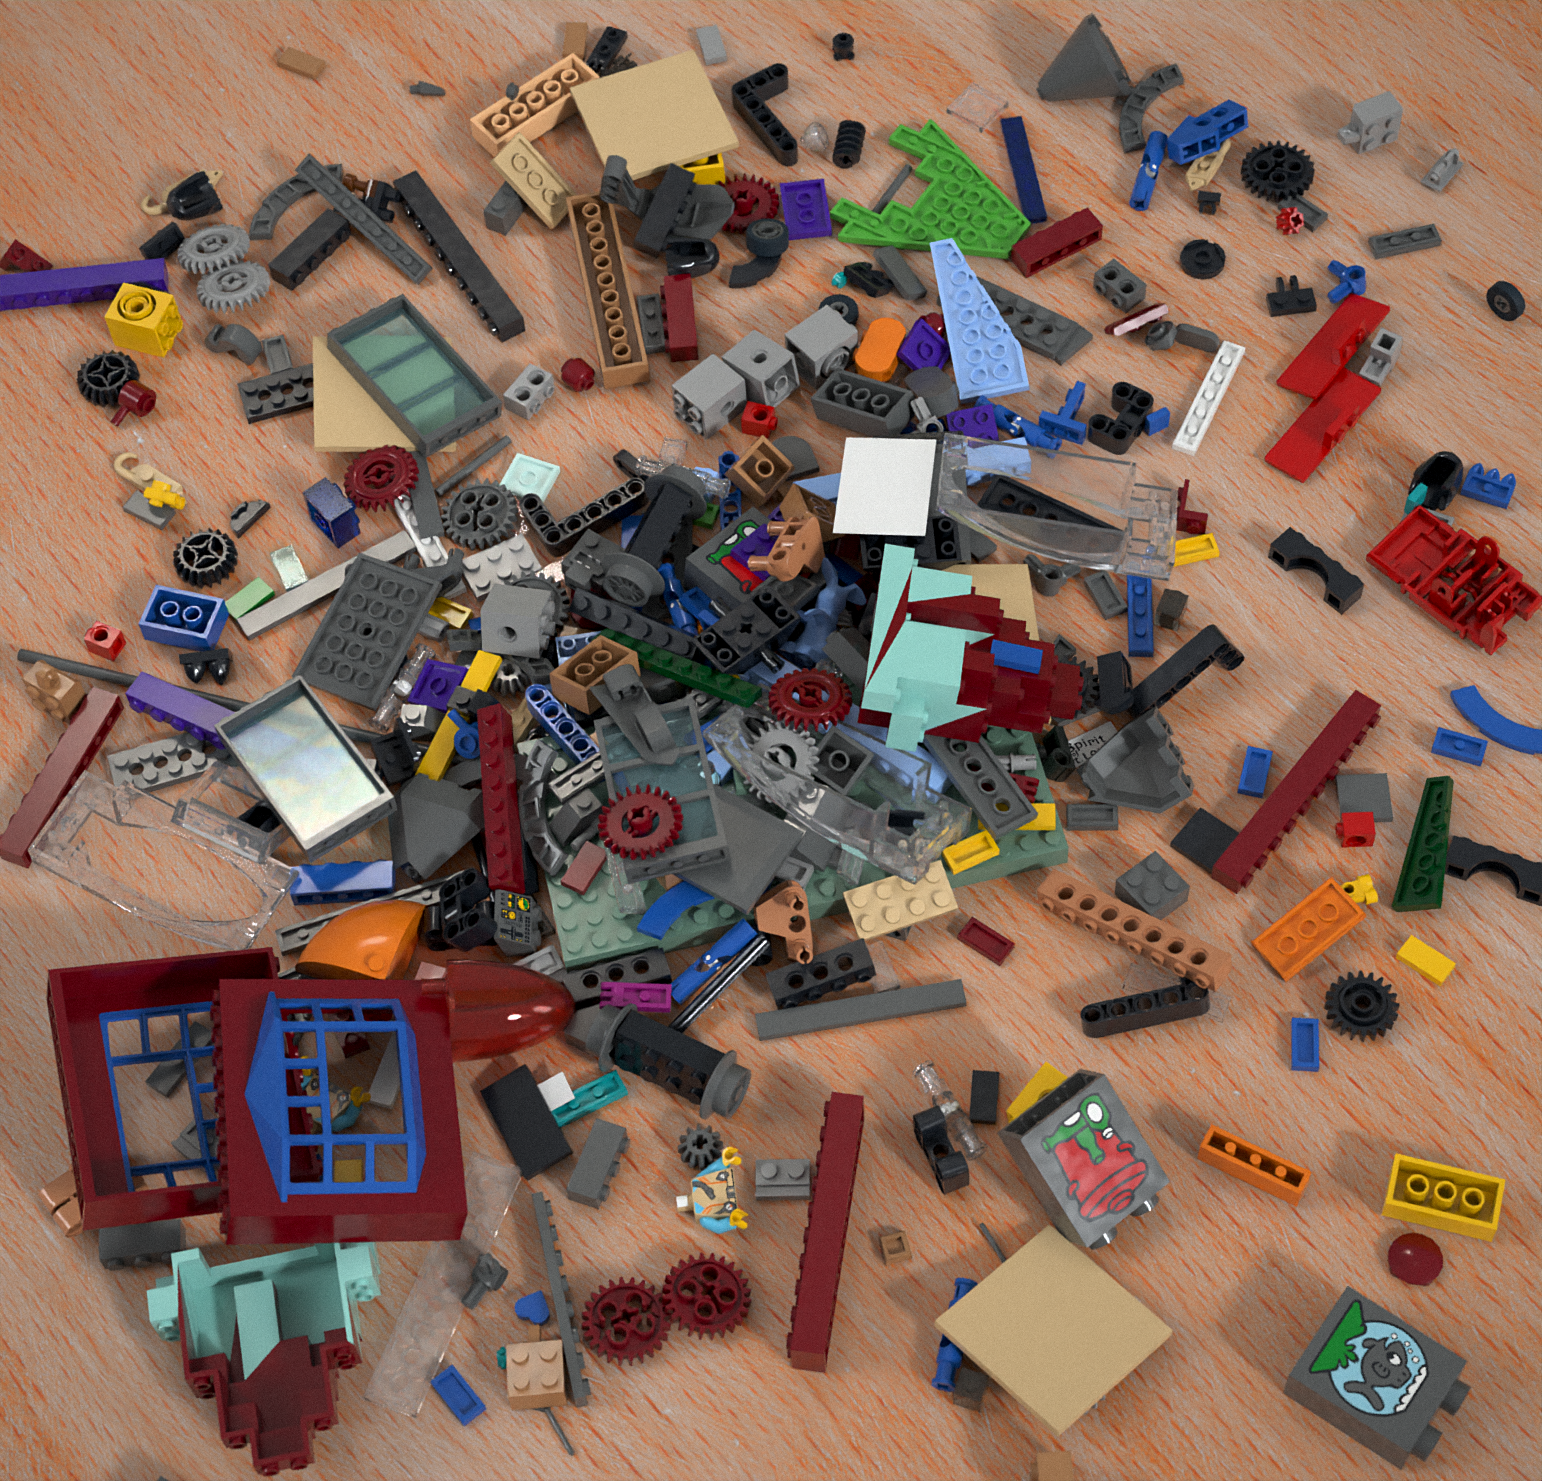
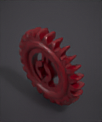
[718,173,780,234]
[343,444,419,513]
[769,668,852,732]
[597,784,684,860]

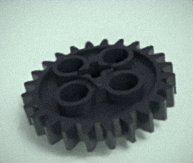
[1241,141,1315,203]

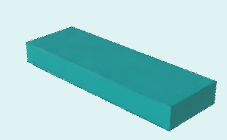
[552,1070,628,1128]

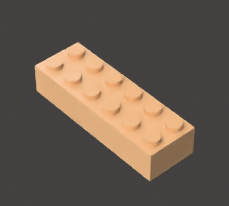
[470,53,600,157]

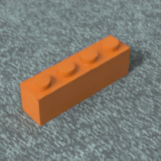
[1197,1124,1312,1207]

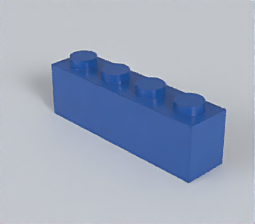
[290,859,396,906]

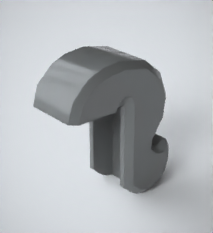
[205,324,262,366]

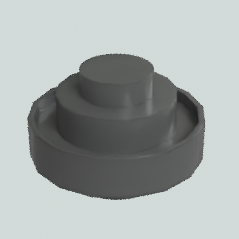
[1145,321,1178,351]

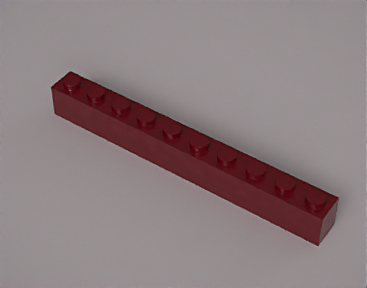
[1211,690,1381,894]

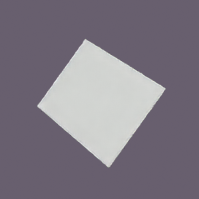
[833,437,936,536]

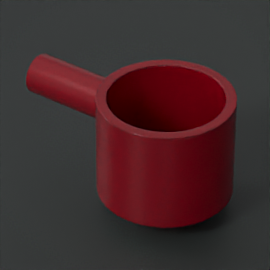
[110,380,156,427]

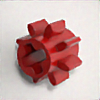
[1276,207,1304,235]

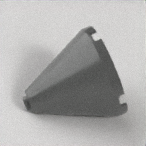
[1036,13,1134,102]

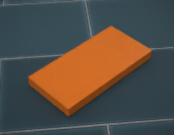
[1251,877,1367,982]

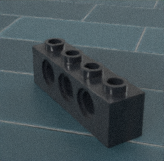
[765,938,876,1010]
[562,947,672,1014]

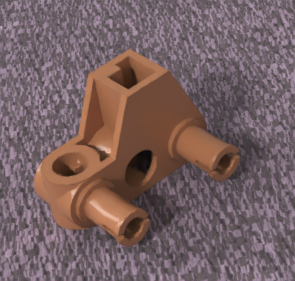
[748,517,825,582]
[753,880,814,964]

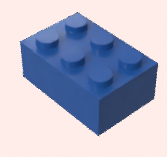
[138,585,229,652]

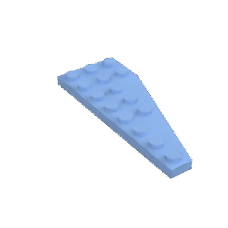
[930,238,1030,404]

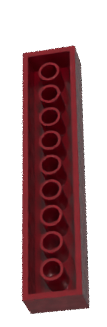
[786,1092,865,1373]

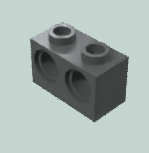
[1093,258,1147,314]

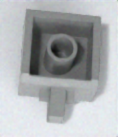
[1337,91,1403,154]

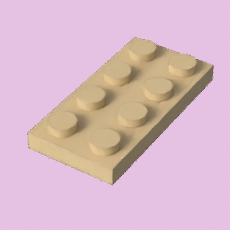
[490,132,577,229]
[843,860,958,941]

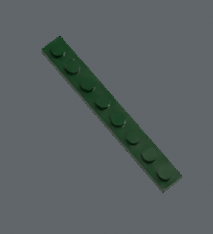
[591,628,762,709]

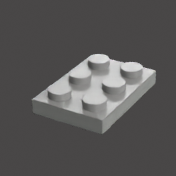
[461,534,543,602]

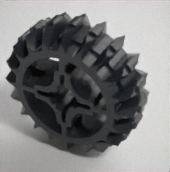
[77,349,140,408]
[173,527,238,589]

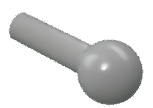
[571,818,600,851]

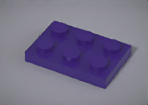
[780,179,832,241]

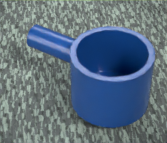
[447,709,480,759]

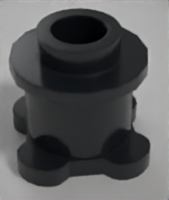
[832,33,855,61]

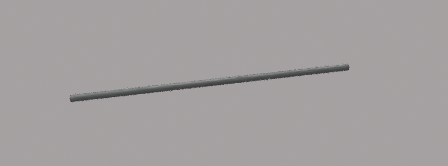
[17,649,469,765]

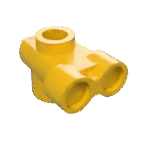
[144,480,185,510]
[1340,874,1378,905]

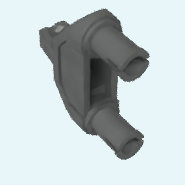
[403,548,464,598]

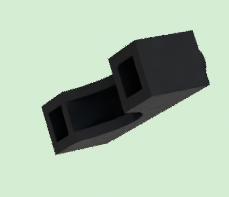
[1268,527,1364,615]
[1445,836,1542,906]

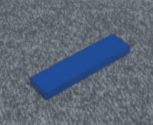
[1127,570,1154,657]

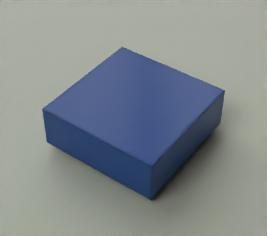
[1144,407,1170,436]

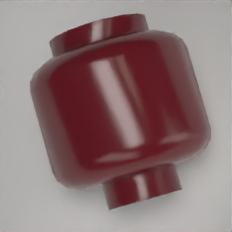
[561,358,595,392]

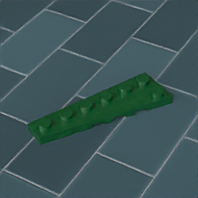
[1391,775,1454,912]

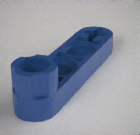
[718,451,742,531]

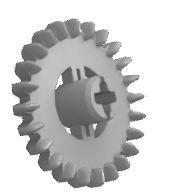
[177,224,250,275]
[196,260,271,314]
[739,721,820,803]

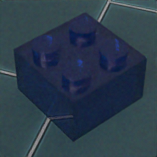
[302,477,361,549]

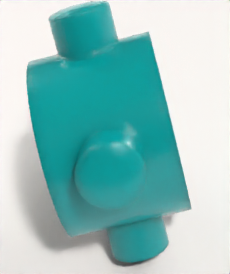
[831,272,848,289]
[496,1347,507,1370]

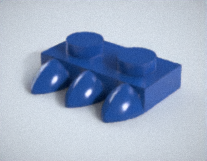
[1460,463,1516,510]

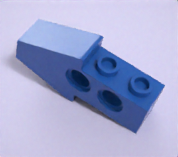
[1167,99,1248,165]

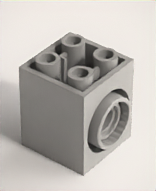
[785,305,858,390]
[722,329,800,407]
[672,354,747,440]
[480,584,555,659]

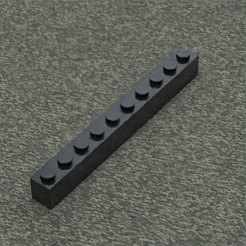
[393,170,526,342]

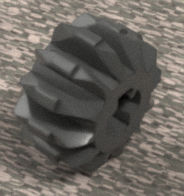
[678,1123,724,1171]

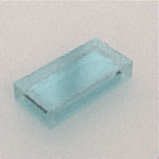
[270,545,308,592]

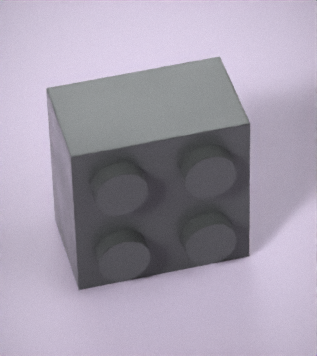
[1115,851,1190,920]

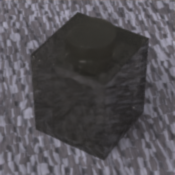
[1154,588,1189,632]
[953,1367,989,1412]

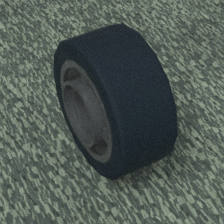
[746,218,789,257]

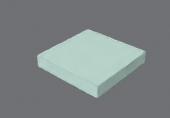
[499,453,560,502]

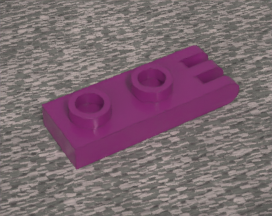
[599,982,672,1013]

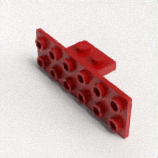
[1276,293,1390,399]
[1264,367,1381,483]

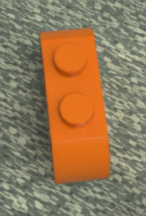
[852,318,906,383]

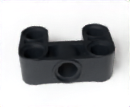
[1087,382,1154,455]
[439,868,497,952]
[423,901,498,952]
[913,1105,970,1195]

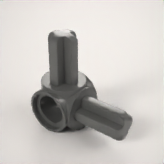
[1023,553,1081,596]
[461,1252,508,1310]

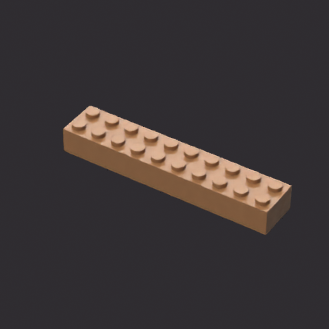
[566,191,650,389]

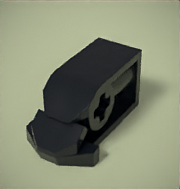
[1094,651,1134,715]

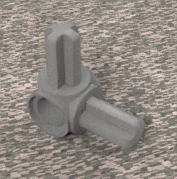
[900,397,943,440]

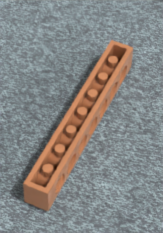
[1037,869,1232,992]

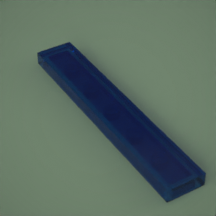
[1000,116,1047,224]

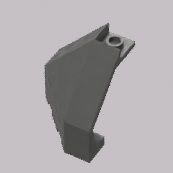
[1076,706,1194,814]
[388,773,485,883]

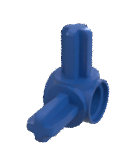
[1327,260,1366,303]

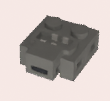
[561,529,625,595]

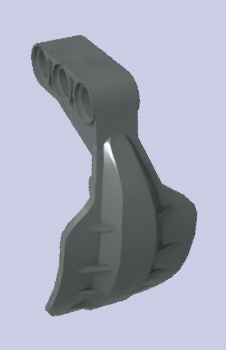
[600,155,735,245]

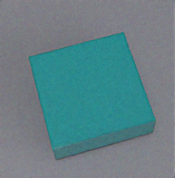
[1404,483,1428,514]

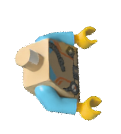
[301,1055,371,1135]
[676,1147,748,1234]

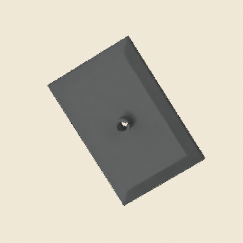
[292,552,443,712]
[623,763,803,915]

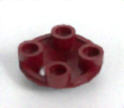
[1388,1233,1443,1286]

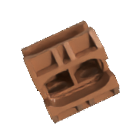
[38,1157,149,1238]

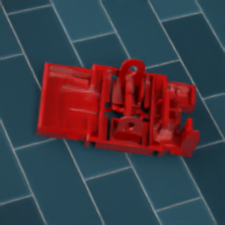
[1366,504,1542,656]

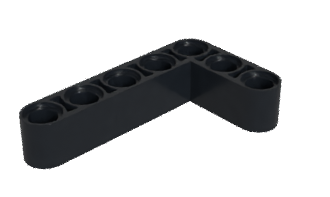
[731,63,798,167]
[520,478,649,557]
[1126,624,1245,719]
[1080,952,1210,1038]

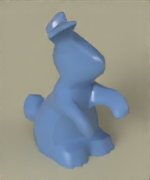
[777,558,867,674]

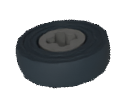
[1486,281,1526,321]
[818,294,859,326]

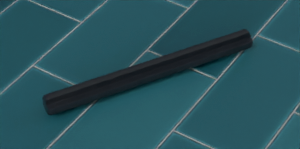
[667,934,770,1033]

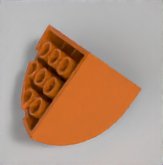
[295,900,429,980]

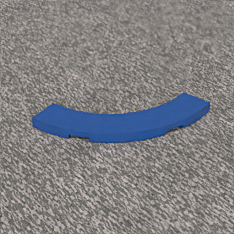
[1450,685,1542,755]
[637,878,774,940]

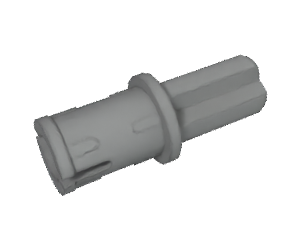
[996,753,1037,773]

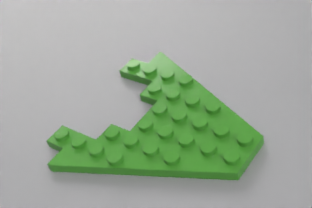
[830,119,1031,259]

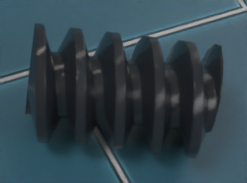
[832,120,866,169]

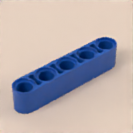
[525,684,606,783]

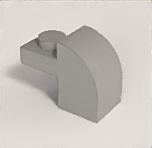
[1359,327,1403,387]

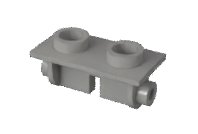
[1421,148,1464,192]

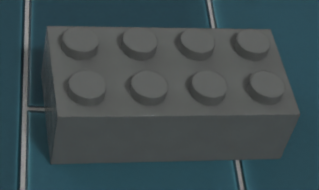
[811,368,915,439]

